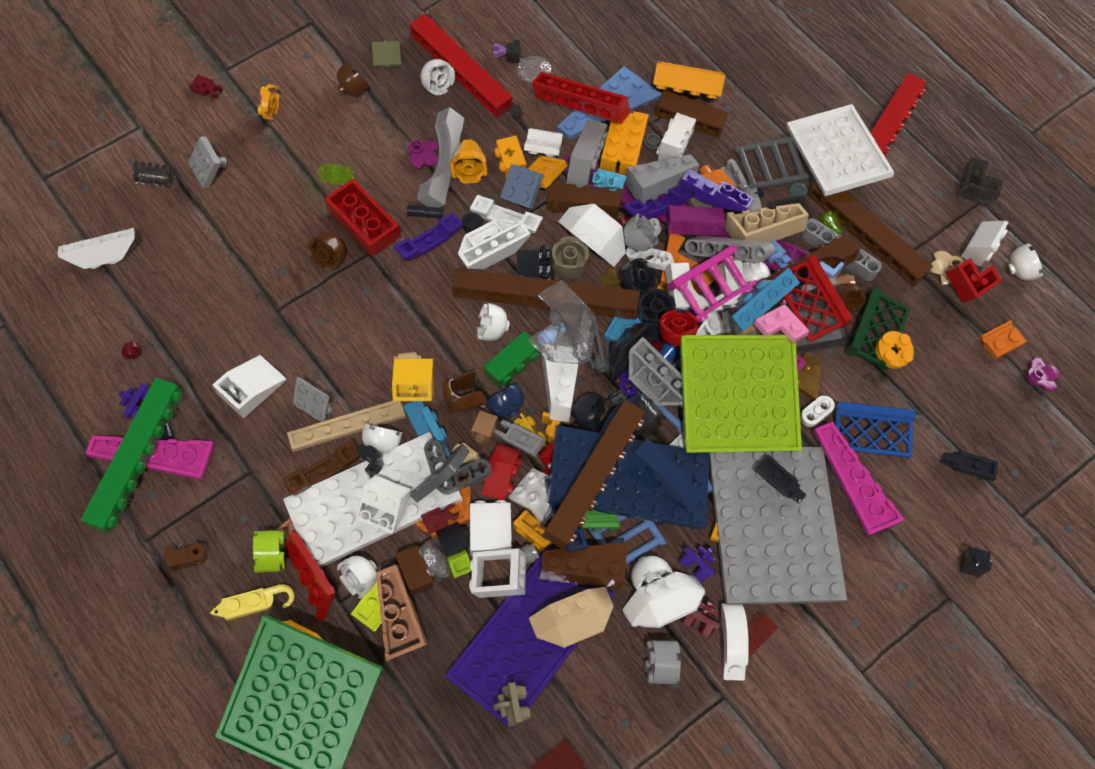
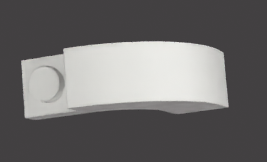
[720,603,748,680]

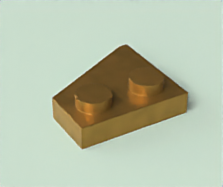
[797,352,822,401]

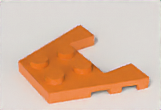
[660,234,722,294]

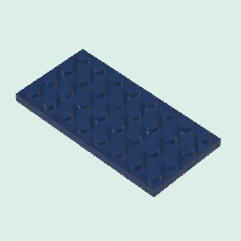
[547,425,710,530]

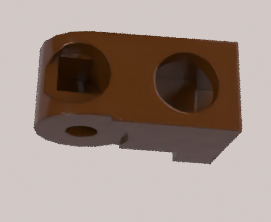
[164,543,208,572]

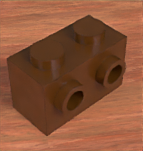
[394,545,435,597]

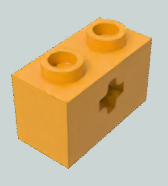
[494,136,526,178]

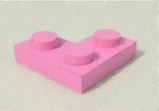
[754,304,809,343]

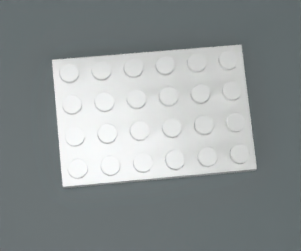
[787,104,894,196]

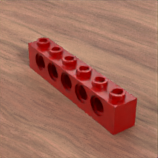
[532,72,631,124]

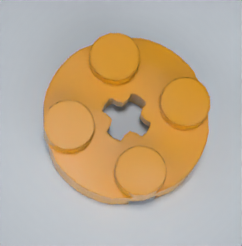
[258,84,280,121]
[875,331,914,369]

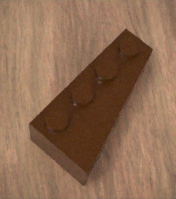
[547,182,624,222]
[539,542,628,590]

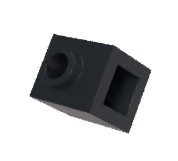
[435,522,470,557]
[960,547,992,577]

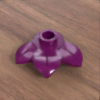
[408,140,439,169]
[1026,357,1059,391]

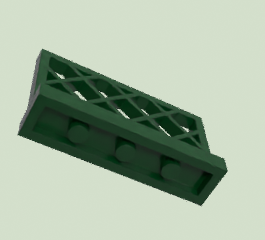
[844,286,911,370]

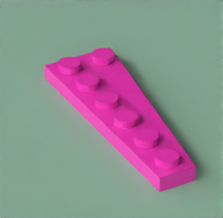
[813,422,904,536]
[85,436,215,480]

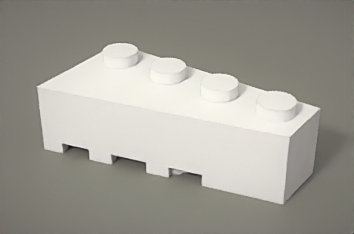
[542,343,581,422]

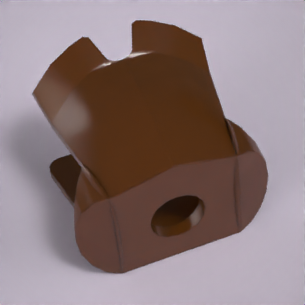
[442,370,487,414]

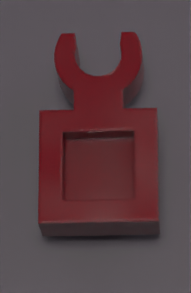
[189,74,223,99]
[421,504,459,535]

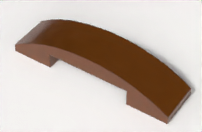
[282,439,360,496]

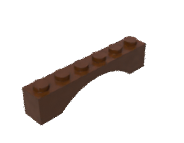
[757,234,860,308]

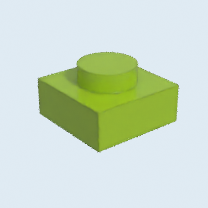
[447,550,472,578]

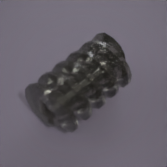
[132,161,174,188]

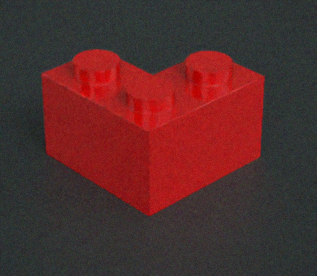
[945,258,1002,303]
[482,444,522,501]

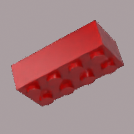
[324,179,400,257]

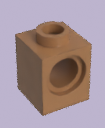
[471,410,498,444]

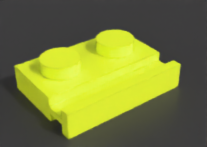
[350,582,382,632]

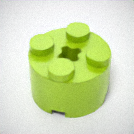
[253,530,285,573]

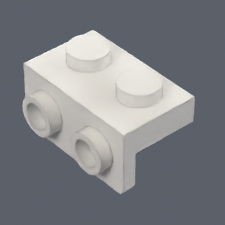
[524,128,563,157]

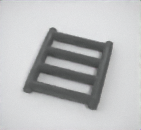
[734,136,810,189]

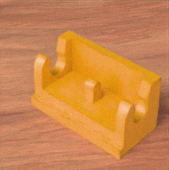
[513,510,553,553]

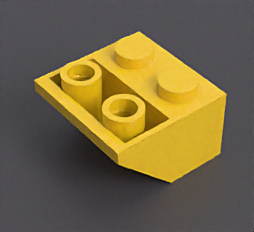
[392,358,434,401]

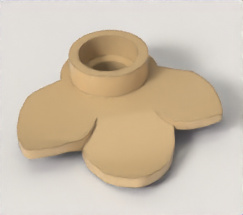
[930,251,963,285]

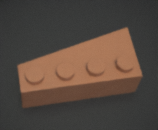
[376,565,428,661]

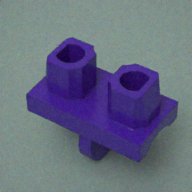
[118,383,149,420]
[679,546,716,582]

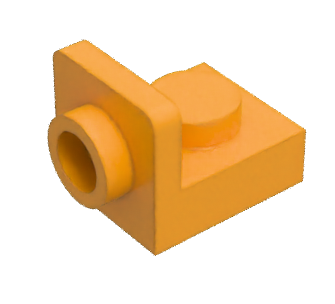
[542,412,561,443]

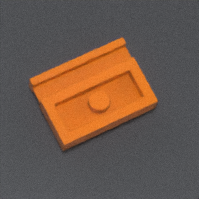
[979,320,1027,360]

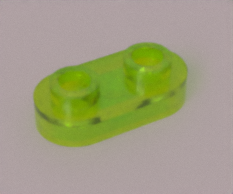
[318,164,354,185]

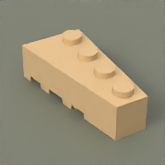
[724,203,809,251]

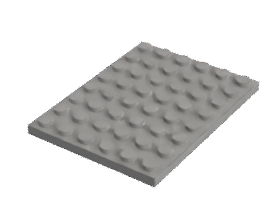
[709,447,847,605]

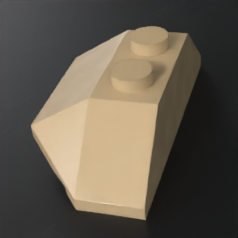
[529,587,614,648]

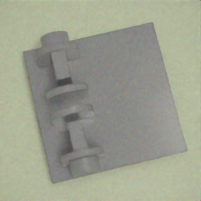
[293,377,333,422]

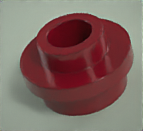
[121,342,142,359]

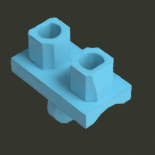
[592,169,627,191]

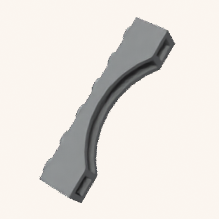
[417,107,465,208]

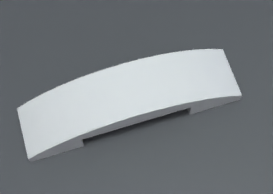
[470,195,543,233]

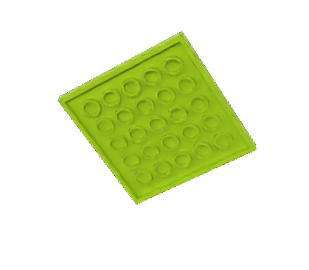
[680,335,802,453]

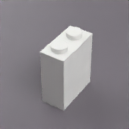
[470,500,512,556]

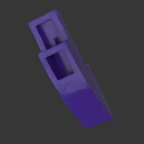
[680,169,754,211]

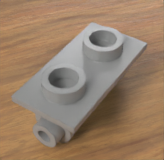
[720,159,750,192]

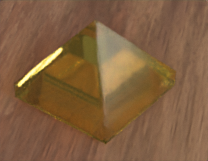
[600,267,620,287]

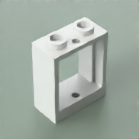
[469,548,526,598]

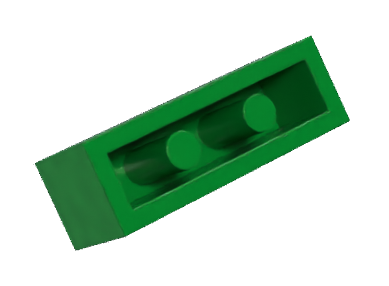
[483,331,540,389]

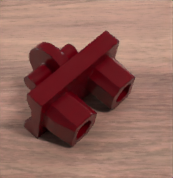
[682,600,721,638]

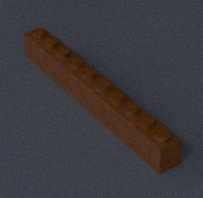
[451,268,640,320]

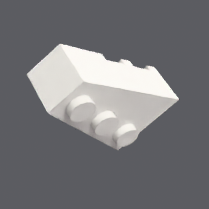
[656,113,696,161]

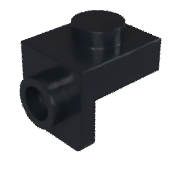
[356,444,384,478]

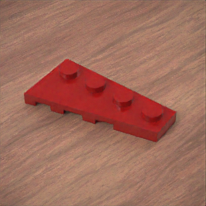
[285,532,336,621]

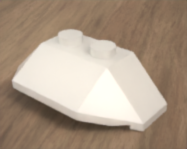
[558,204,626,267]
[458,219,531,270]
[58,228,135,269]
[622,572,705,628]

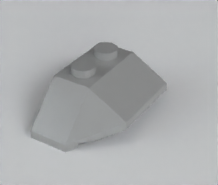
[628,337,683,406]

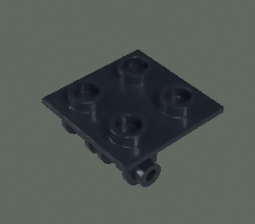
[517,245,554,280]

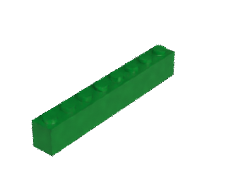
[80,378,182,534]

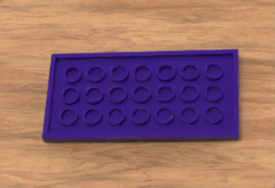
[445,546,614,731]

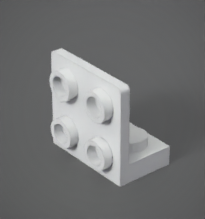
[509,469,552,524]

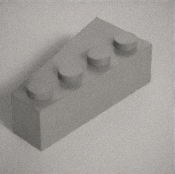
[566,119,608,188]
[625,155,699,204]

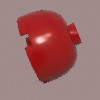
[660,310,698,346]

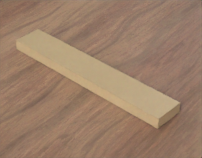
[287,401,406,452]

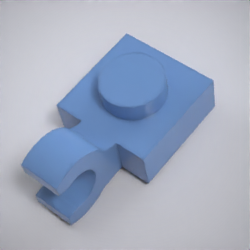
[761,240,791,269]

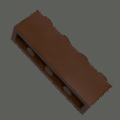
[655,90,729,138]

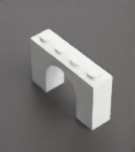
[665,260,744,312]

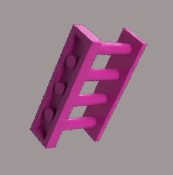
[667,244,757,323]

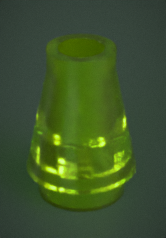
[820,210,844,235]

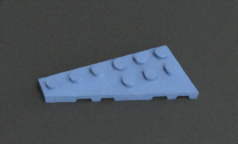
[557,66,662,140]

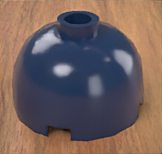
[486,383,524,419]

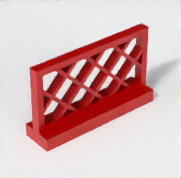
[773,255,853,342]

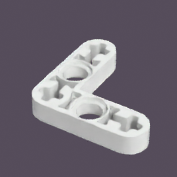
[626,218,674,270]

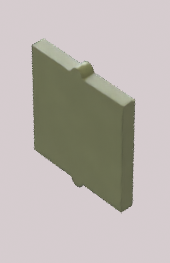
[372,40,401,68]

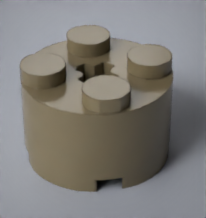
[551,236,589,279]

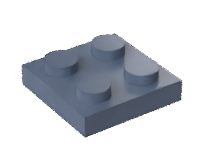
[500,163,544,209]

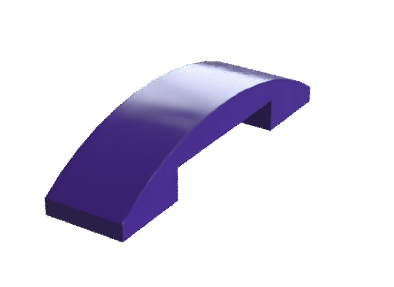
[624,185,693,218]
[394,212,463,261]

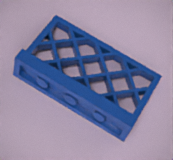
[834,402,916,458]

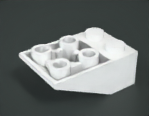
[213,355,287,419]

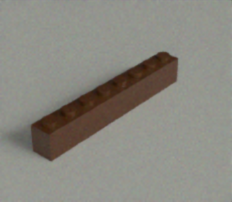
[808,182,933,288]
[542,400,645,549]

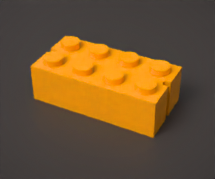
[653,61,725,99]
[600,111,649,176]

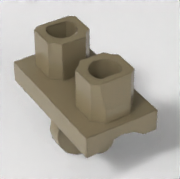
[493,682,531,727]

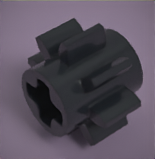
[462,212,483,234]

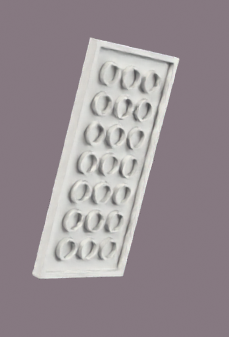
[283,432,463,568]

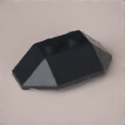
[610,322,662,383]

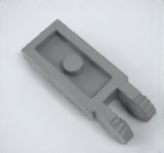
[493,420,546,457]

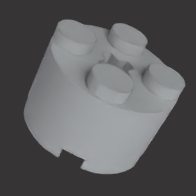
[644,640,681,684]

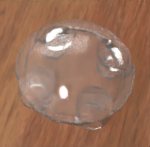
[517,56,551,83]
[419,541,451,578]

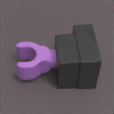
[493,40,521,63]

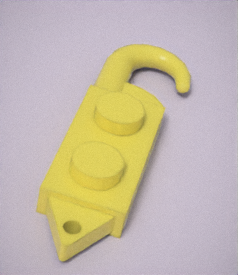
[210,584,295,621]

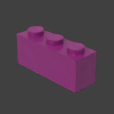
[666,205,725,236]

